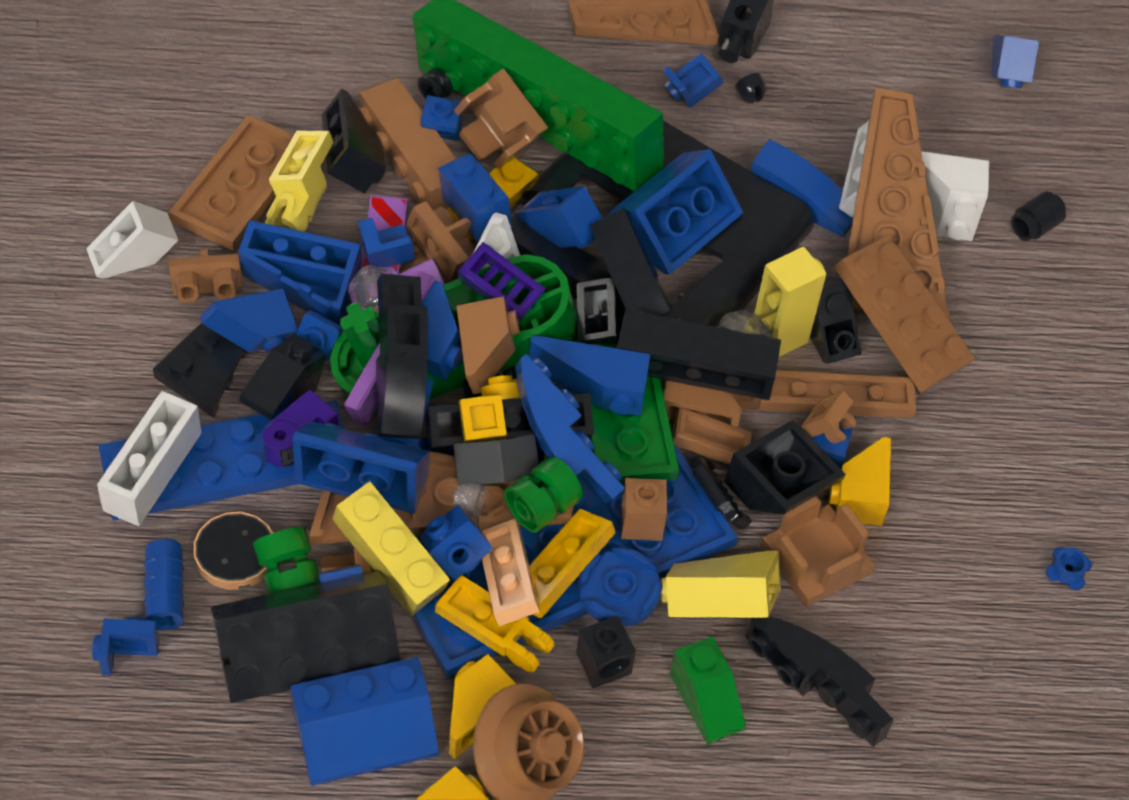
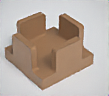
[454,68,548,169]
[760,496,875,607]

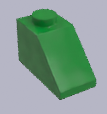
[670,636,746,745]

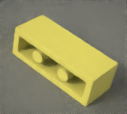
[750,246,827,357]
[332,481,450,616]

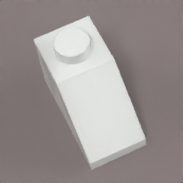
[86,201,178,279]

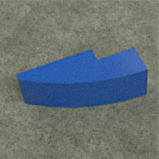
[751,139,853,237]

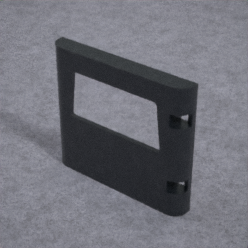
[510,120,814,328]

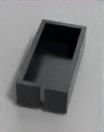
[211,571,401,703]

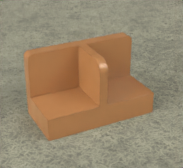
[405,201,475,283]

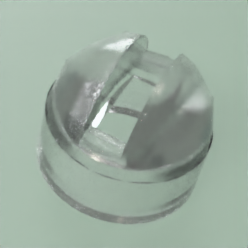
[453,482,487,518]

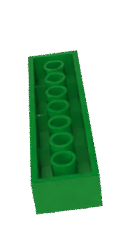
[412,0,664,191]

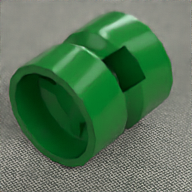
[504,456,583,533]
[253,526,319,594]

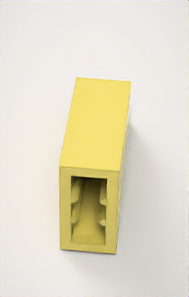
[661,550,781,618]

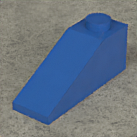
[529,335,651,416]

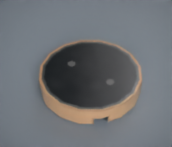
[193,512,273,590]

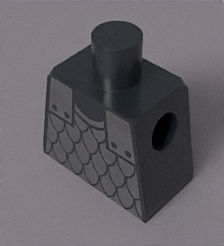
[718,0,774,63]

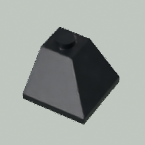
[724,420,846,514]

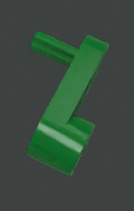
[330,255,578,415]

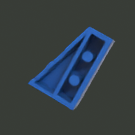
[238,220,362,324]

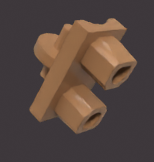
[169,248,242,303]

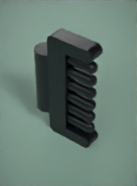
[690,456,752,529]

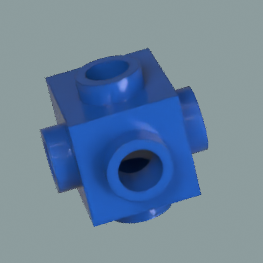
[420,504,493,581]

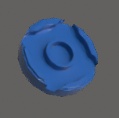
[578,547,662,627]

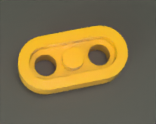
[481,375,521,400]

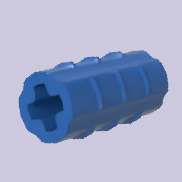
[143,539,185,631]

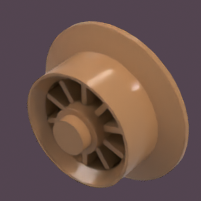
[473,684,584,800]

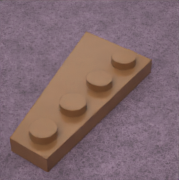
[568,0,719,45]

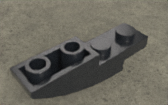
[376,273,428,439]
[746,616,893,748]

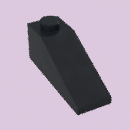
[322,89,386,194]

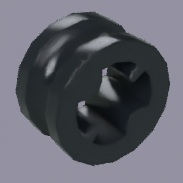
[418,68,453,99]

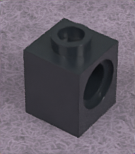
[576,616,636,688]

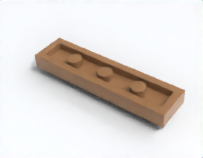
[759,370,916,418]

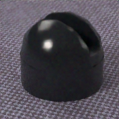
[735,73,766,104]

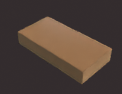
[672,407,753,465]

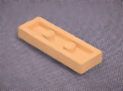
[481,519,540,626]

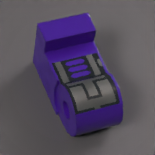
[262,390,339,467]

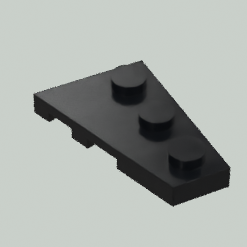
[153,297,247,418]

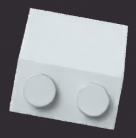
[921,151,989,241]

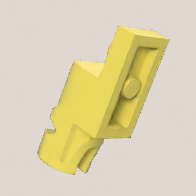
[265,131,334,232]

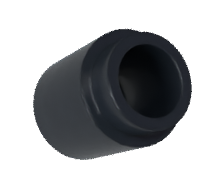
[1011,191,1066,241]

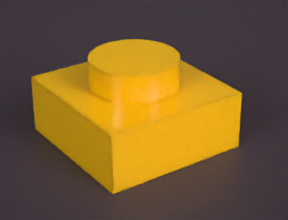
[459,394,507,442]

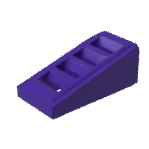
[458,242,546,321]

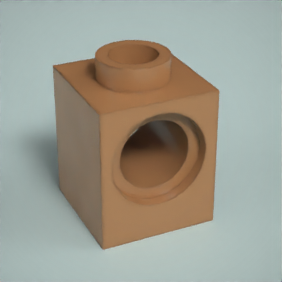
[621,478,667,541]

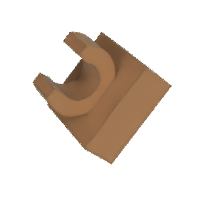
[801,390,856,444]

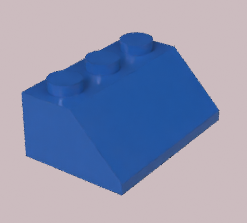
[608,149,744,275]
[292,421,430,514]
[290,657,439,786]

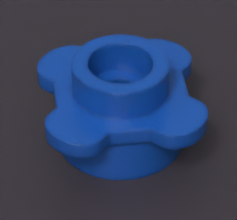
[1046,547,1092,590]

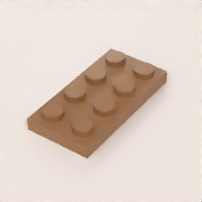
[168,114,294,251]
[833,235,975,393]

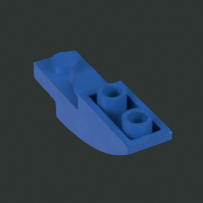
[515,354,625,504]

